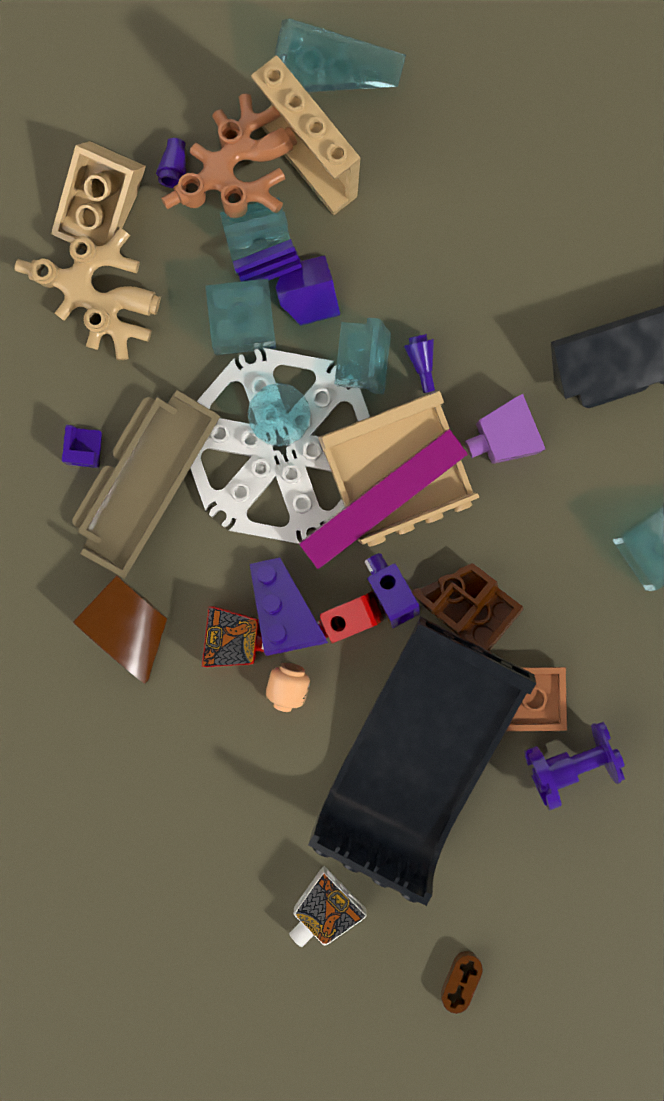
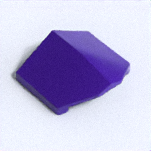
[276,255,340,326]

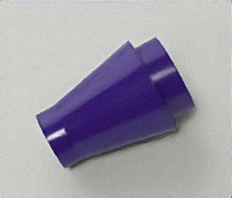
[156,138,187,188]

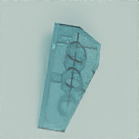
[274,18,406,92]

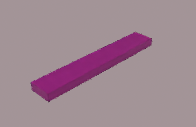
[298,429,468,569]

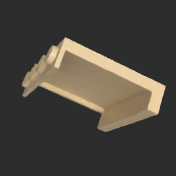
[251,55,361,216]
[318,391,479,547]

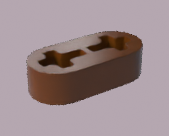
[441,951,483,1014]

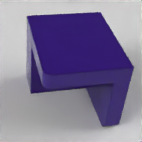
[62,425,102,468]

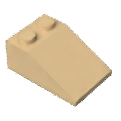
[51,141,146,250]

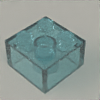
[205,279,277,355]

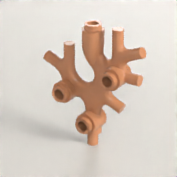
[161,94,297,218]

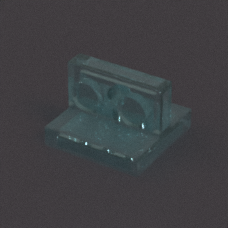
[220,197,290,275]
[334,318,391,394]

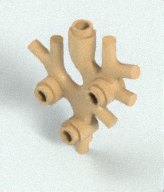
[15,227,161,360]

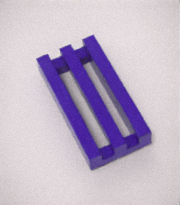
[233,239,302,289]

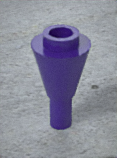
[404,334,435,393]

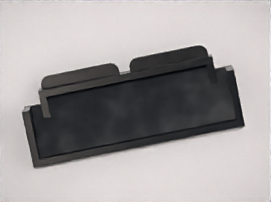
[551,305,664,408]

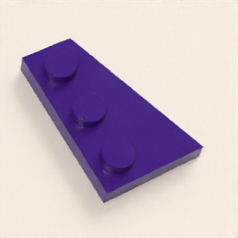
[250,558,328,656]

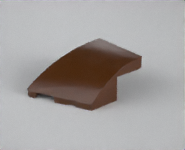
[412,563,524,651]
[73,576,168,684]

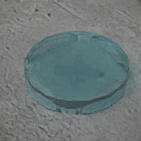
[248,383,311,447]

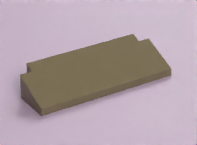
[72,390,220,579]

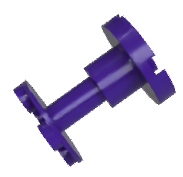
[524,722,625,811]

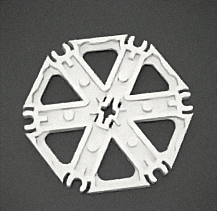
[190,348,370,544]

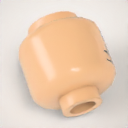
[266,663,310,712]

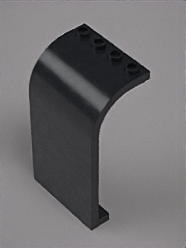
[308,616,536,906]

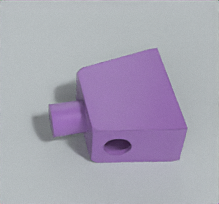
[465,394,545,464]

